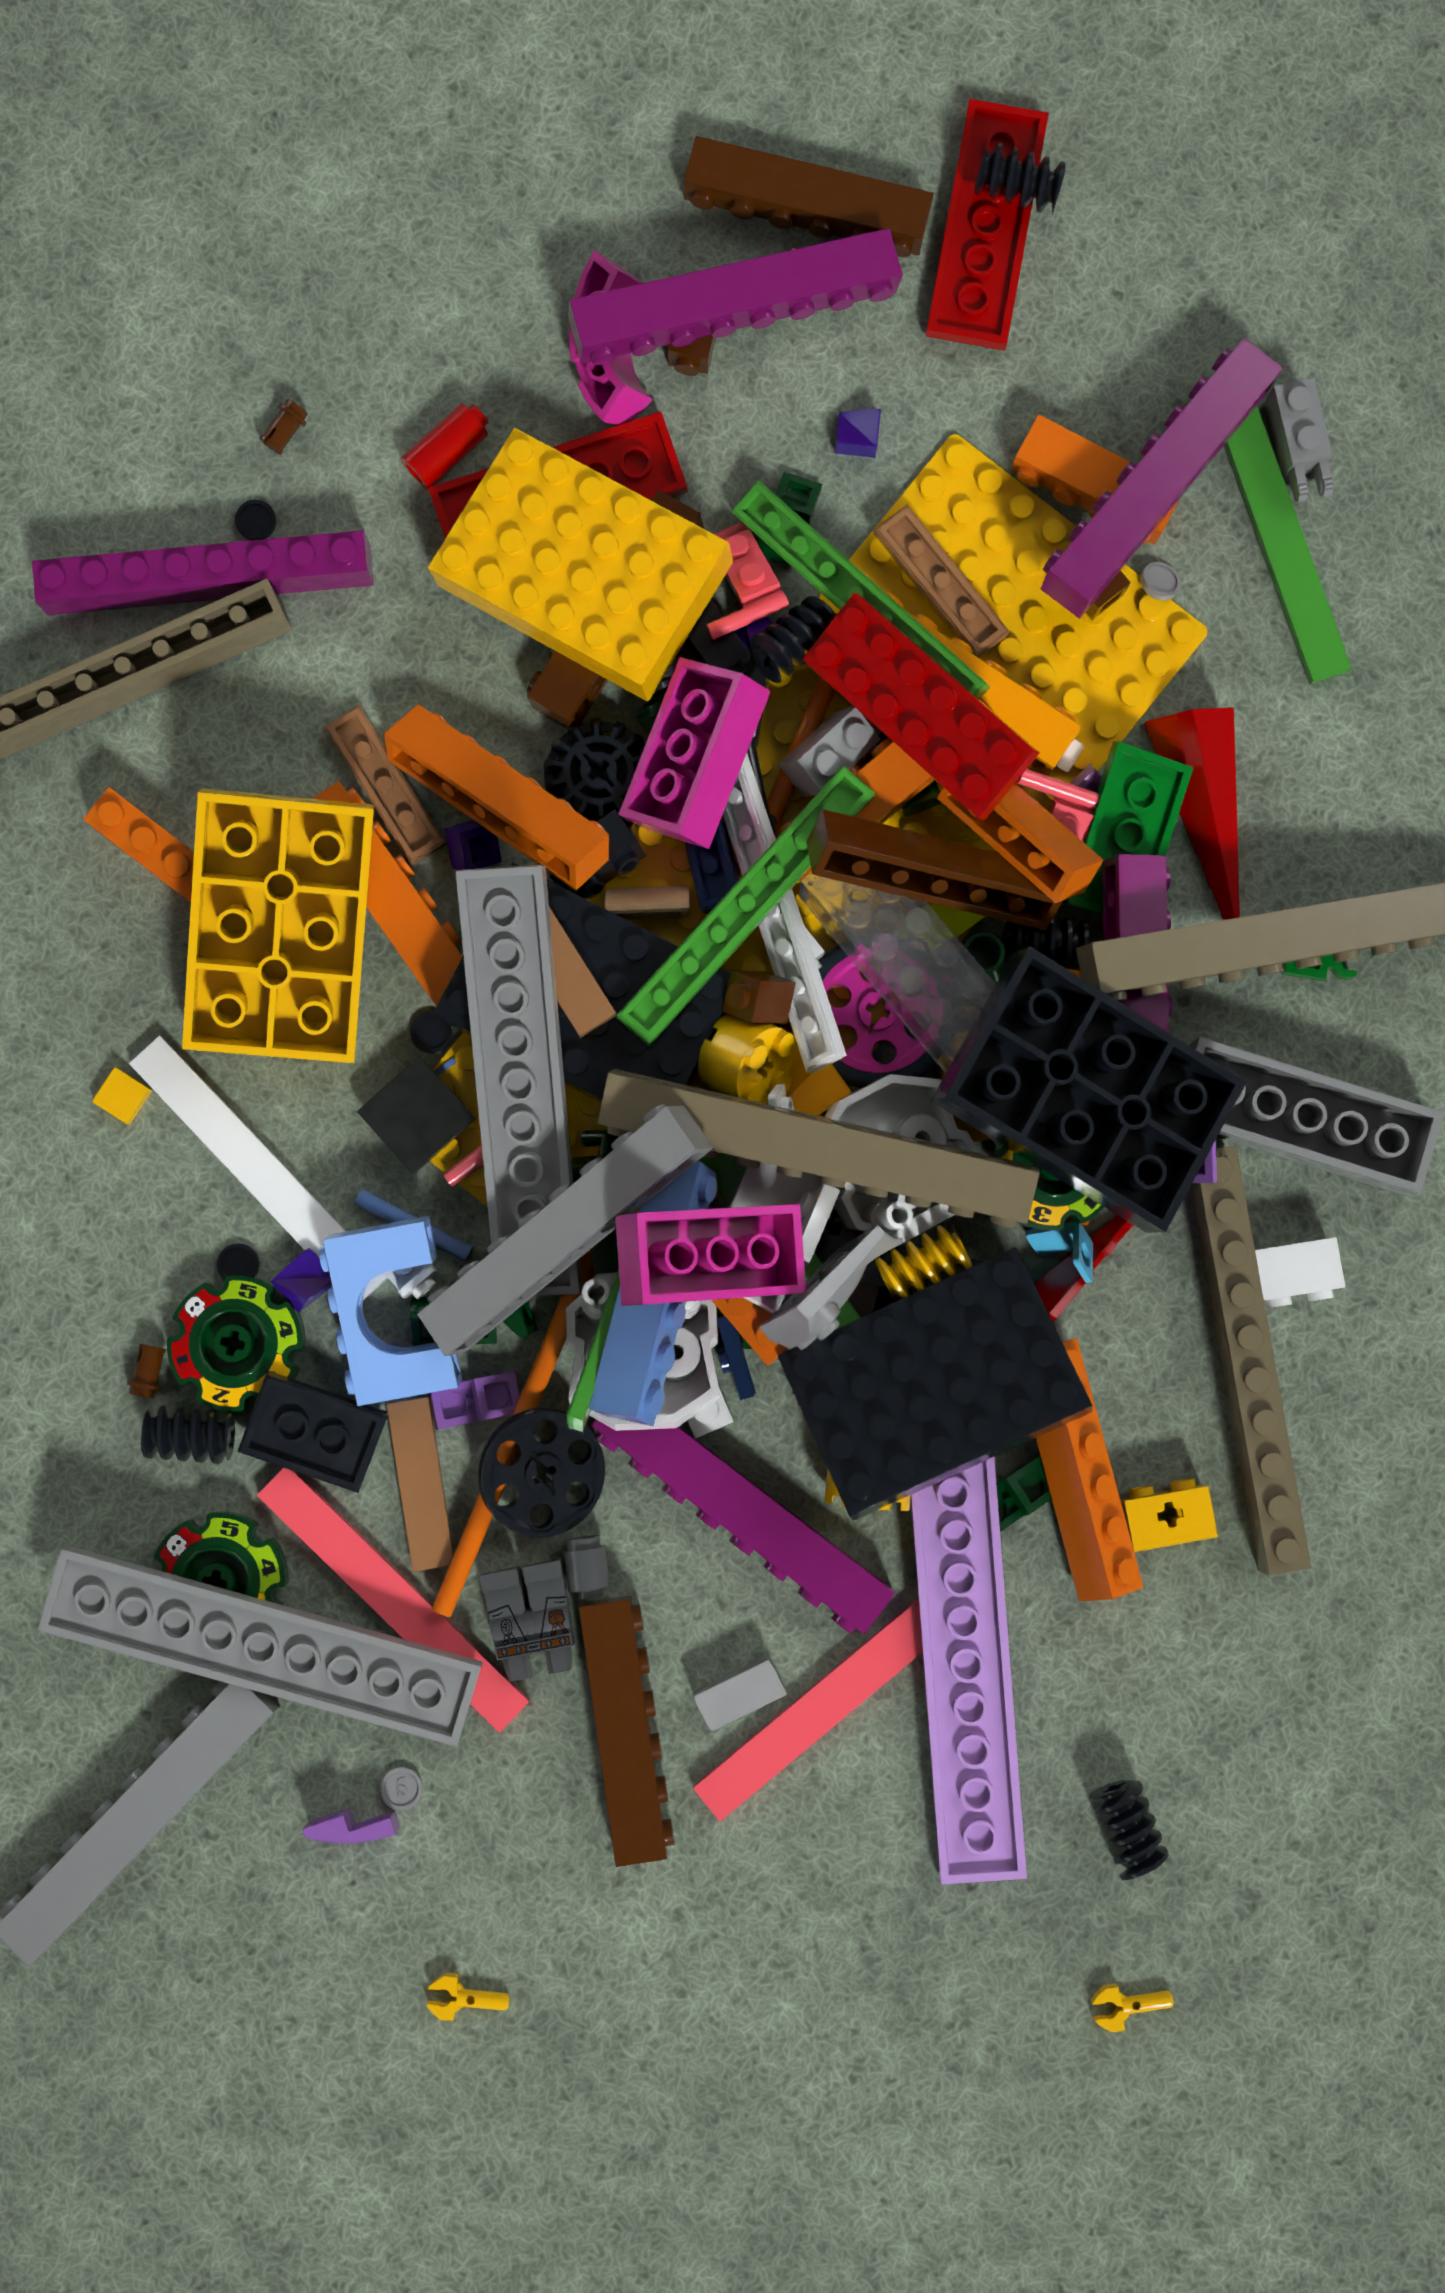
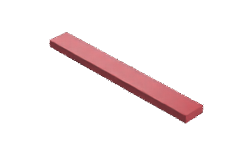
[256,1468,530,1733]
[693,1598,923,1822]

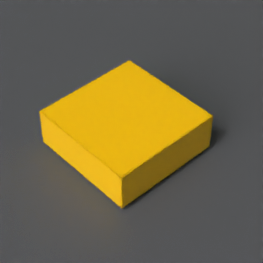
[92,1067,153,1125]

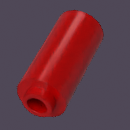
[400,403,489,490]

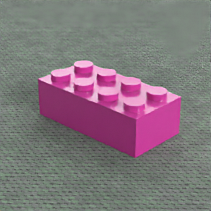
[618,657,771,849]
[615,1204,806,1306]

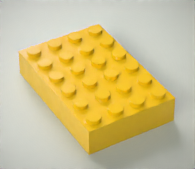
[428,427,734,702]
[182,788,374,1063]

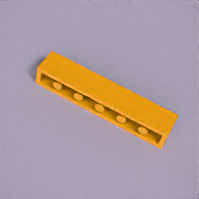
[885,592,1082,776]

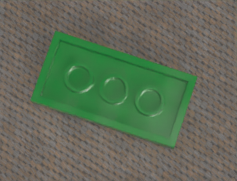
[1063,741,1194,916]

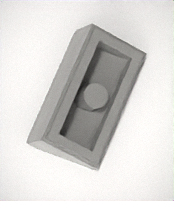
[692,1655,787,1732]

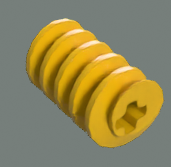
[875,1225,973,1302]

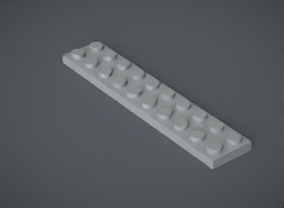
[456,864,583,1295]
[37,1544,482,1747]

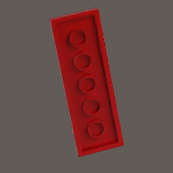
[925,98,1049,351]
[428,411,688,539]
[802,592,1040,820]

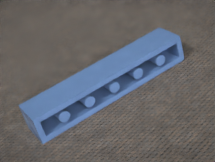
[588,1161,717,1426]

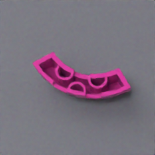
[569,250,653,425]

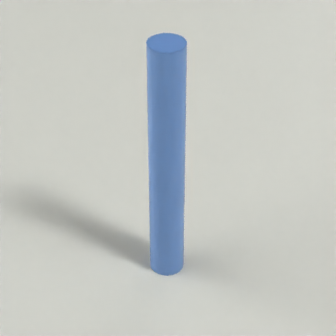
[355,1189,473,1262]

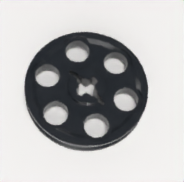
[477,1408,605,1538]

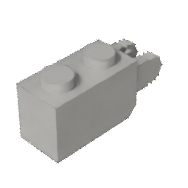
[1264,377,1334,503]
[778,705,882,797]

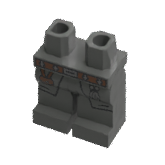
[479,1558,575,1682]

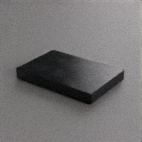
[237,1370,388,1493]

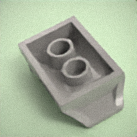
[759,1225,904,1350]

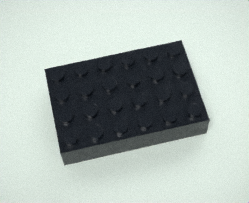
[433,862,730,1103]
[931,946,1247,1233]
[778,1247,1093,1521]

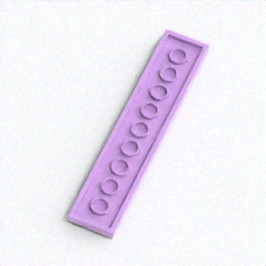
[911,1457,1027,1884]

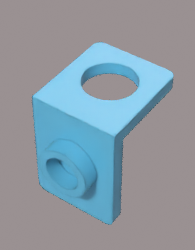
[1026,1221,1093,1283]

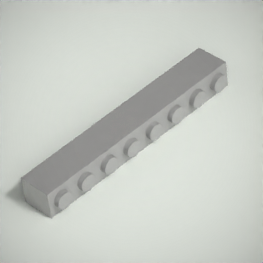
[417,1104,713,1356]
[0,1681,280,1967]

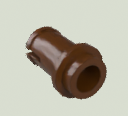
[259,399,308,455]
[126,1344,166,1399]

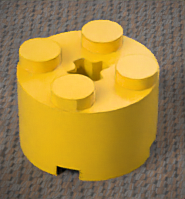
[698,1014,795,1104]

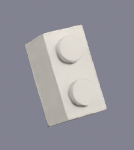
[1255,1237,1345,1308]

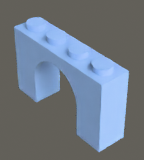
[319,1216,462,1406]

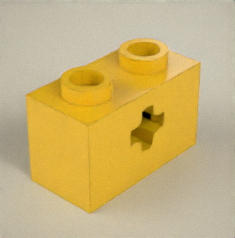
[1120,1478,1218,1552]

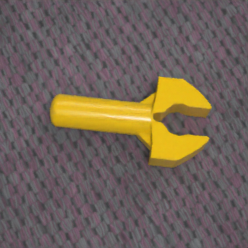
[426,1972,510,2021]
[1090,1983,1174,2032]

